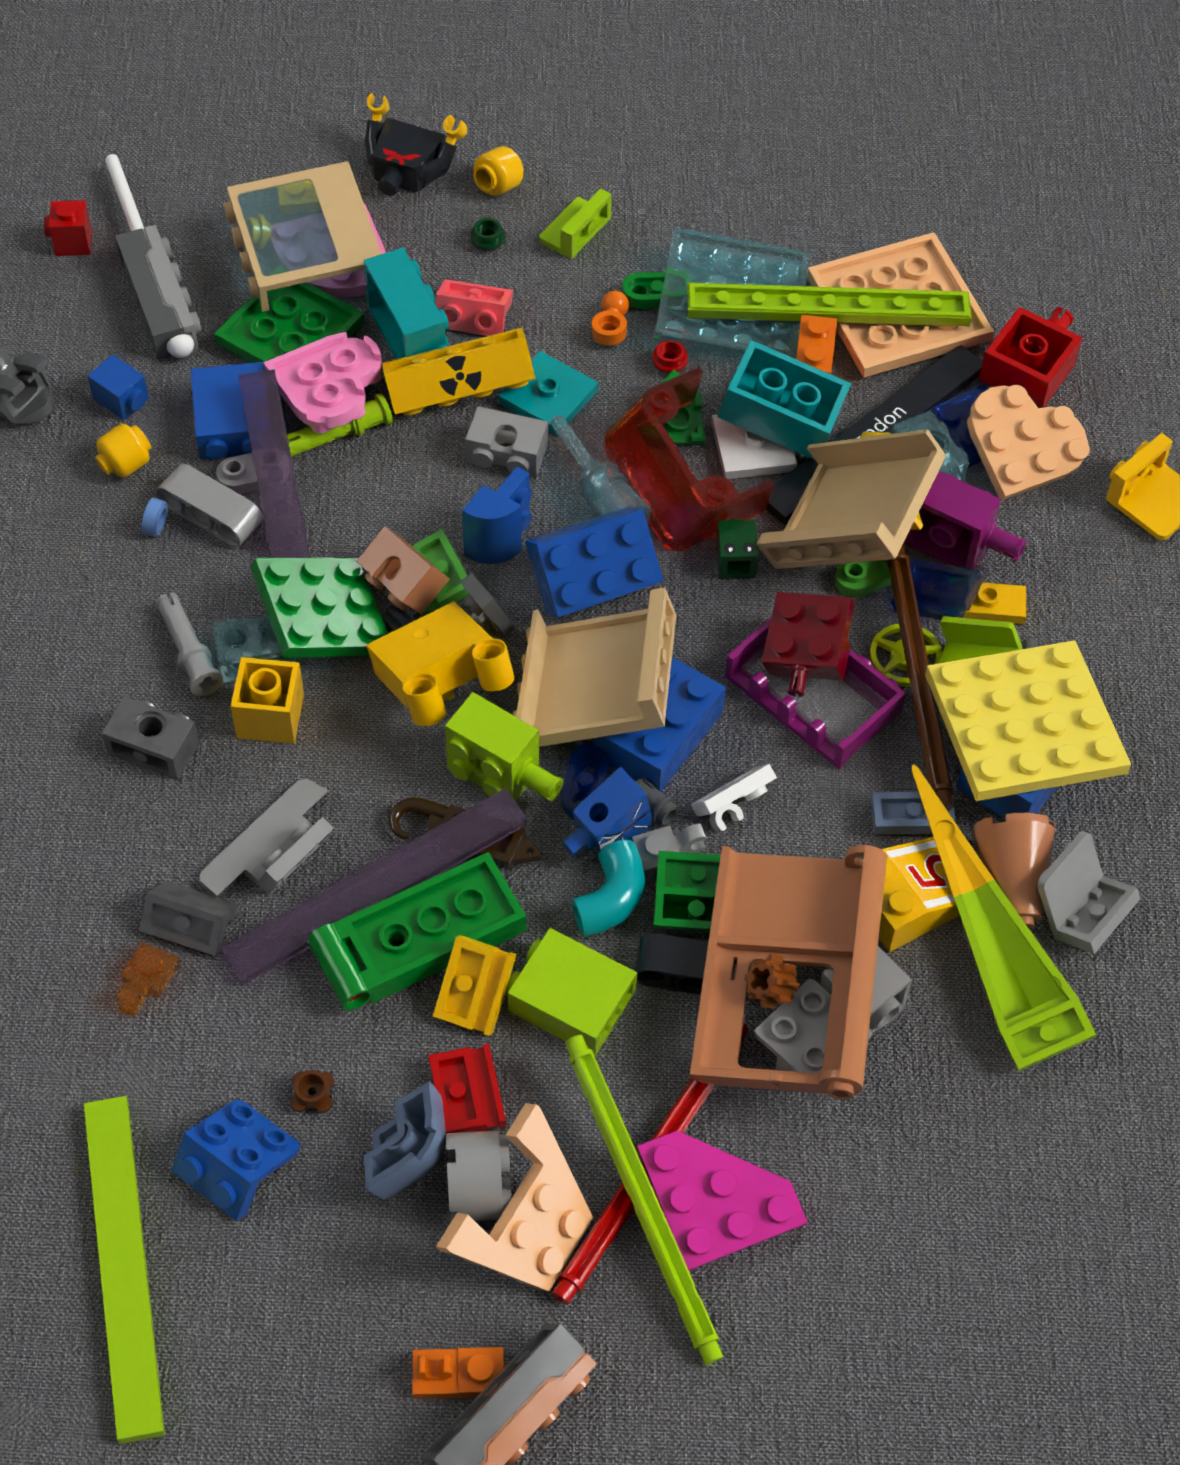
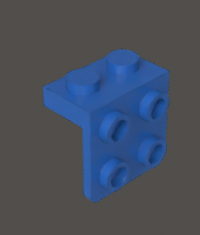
[171,1100,300,1221]

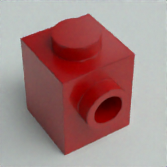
[44,200,92,256]

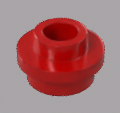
[652,340,688,374]

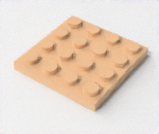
[807,232,994,378]

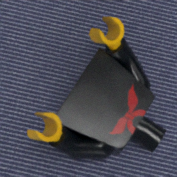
[364,93,467,196]

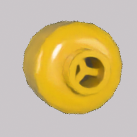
[473,146,524,196]
[94,423,152,479]

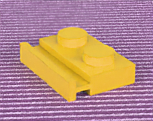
[433,935,517,1036]

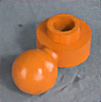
[592,290,629,346]

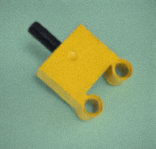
[366,601,515,727]

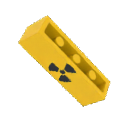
[382,328,536,415]

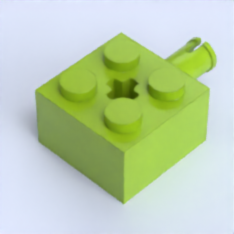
[445,692,564,805]

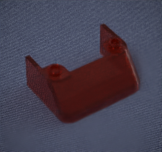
[603,367,775,551]

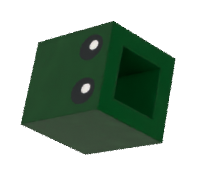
[716,519,759,579]

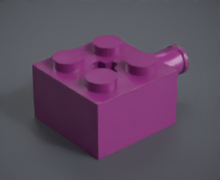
[904,471,1027,575]

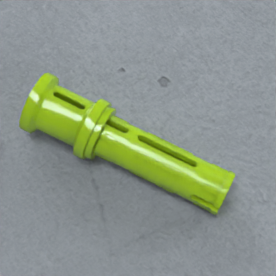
[281,393,393,458]

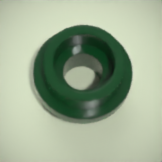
[471,218,505,250]

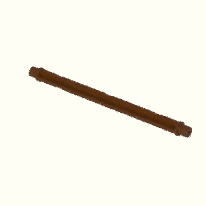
[887,545,953,811]

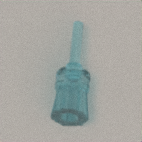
[551,415,651,523]

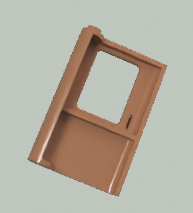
[690,845,887,1100]

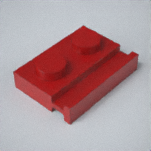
[428,1043,506,1133]

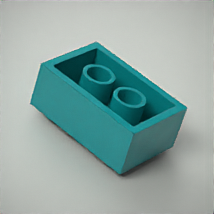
[717,340,851,460]

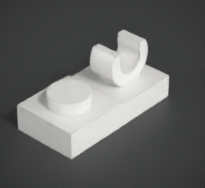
[691,764,777,832]

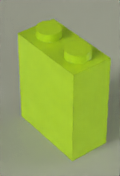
[505,928,637,1056]

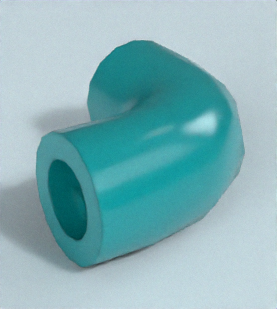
[572,839,646,938]

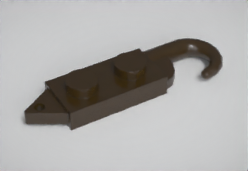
[388,797,542,870]

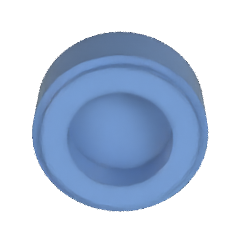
[141,497,168,537]

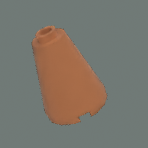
[973,813,1055,929]

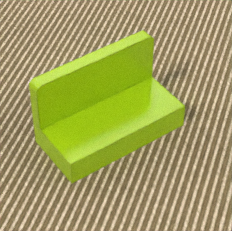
[539,188,612,260]
[937,616,1023,664]

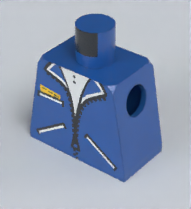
[562,767,654,861]

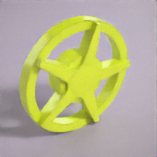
[870,624,942,687]

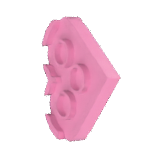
[263,332,382,433]

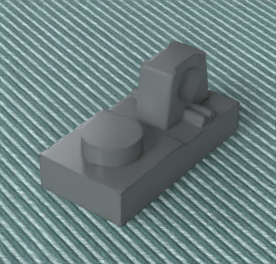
[460,573,516,637]

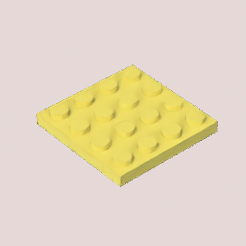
[925,640,1131,801]

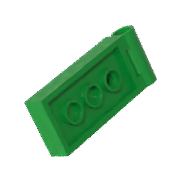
[307,852,527,1011]

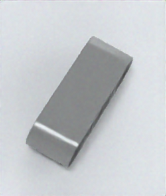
[156,463,264,547]

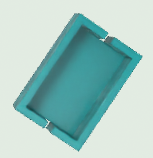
[363,247,450,360]

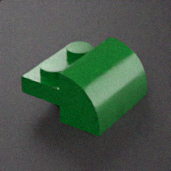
[653,851,721,933]

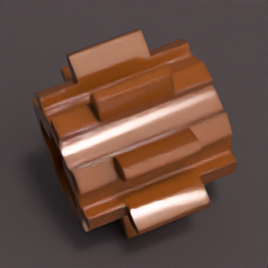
[744,954,800,1009]

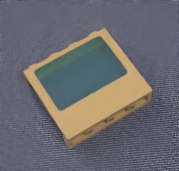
[223,161,382,312]

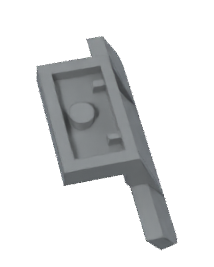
[199,779,334,898]

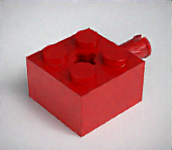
[979,307,1083,408]

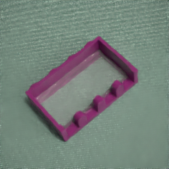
[725,618,906,770]

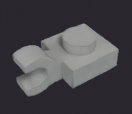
[632,824,706,878]

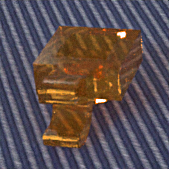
[116,941,180,1017]

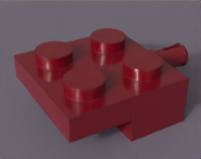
[761,592,855,697]

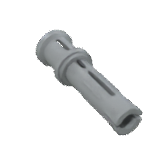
[155,593,223,696]

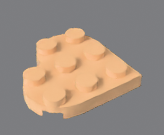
[967,385,1090,501]

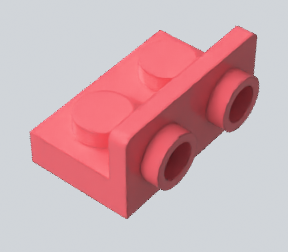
[435,279,513,336]

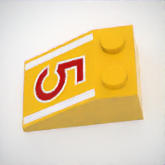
[879,837,960,953]

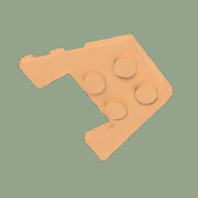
[436,1103,593,1292]

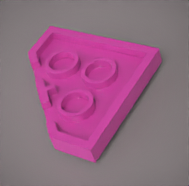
[636,1131,808,1271]

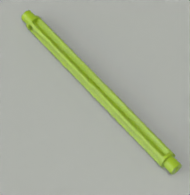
[565,1035,724,1366]

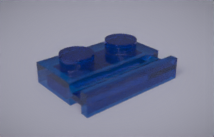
[891,558,984,621]

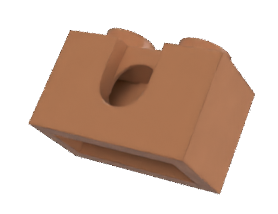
[356,526,450,615]

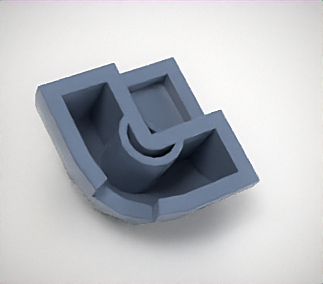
[363,1081,446,1199]

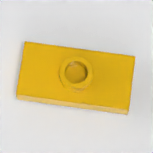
[948,580,1026,624]

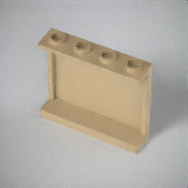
[756,429,947,569]
[512,587,676,747]

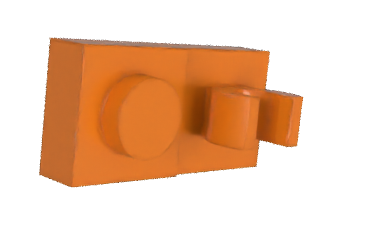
[412,1347,504,1399]

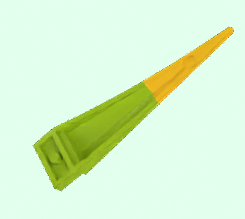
[912,765,1096,1072]

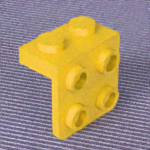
[1105,433,1180,541]

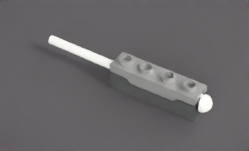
[105,154,202,359]

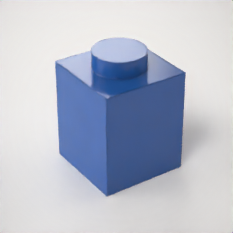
[87,354,149,420]

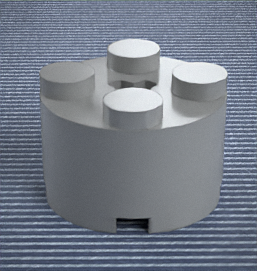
[446,1130,512,1222]

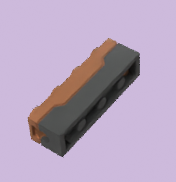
[420,1323,597,1465]

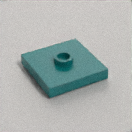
[498,351,599,436]

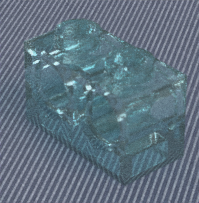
[213,614,298,683]

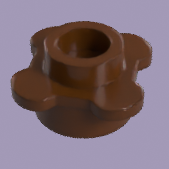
[290,1070,334,1113]

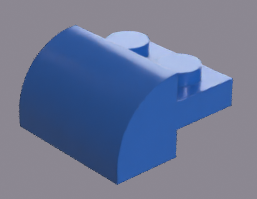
[462,467,532,564]

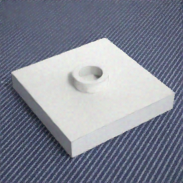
[712,414,797,480]

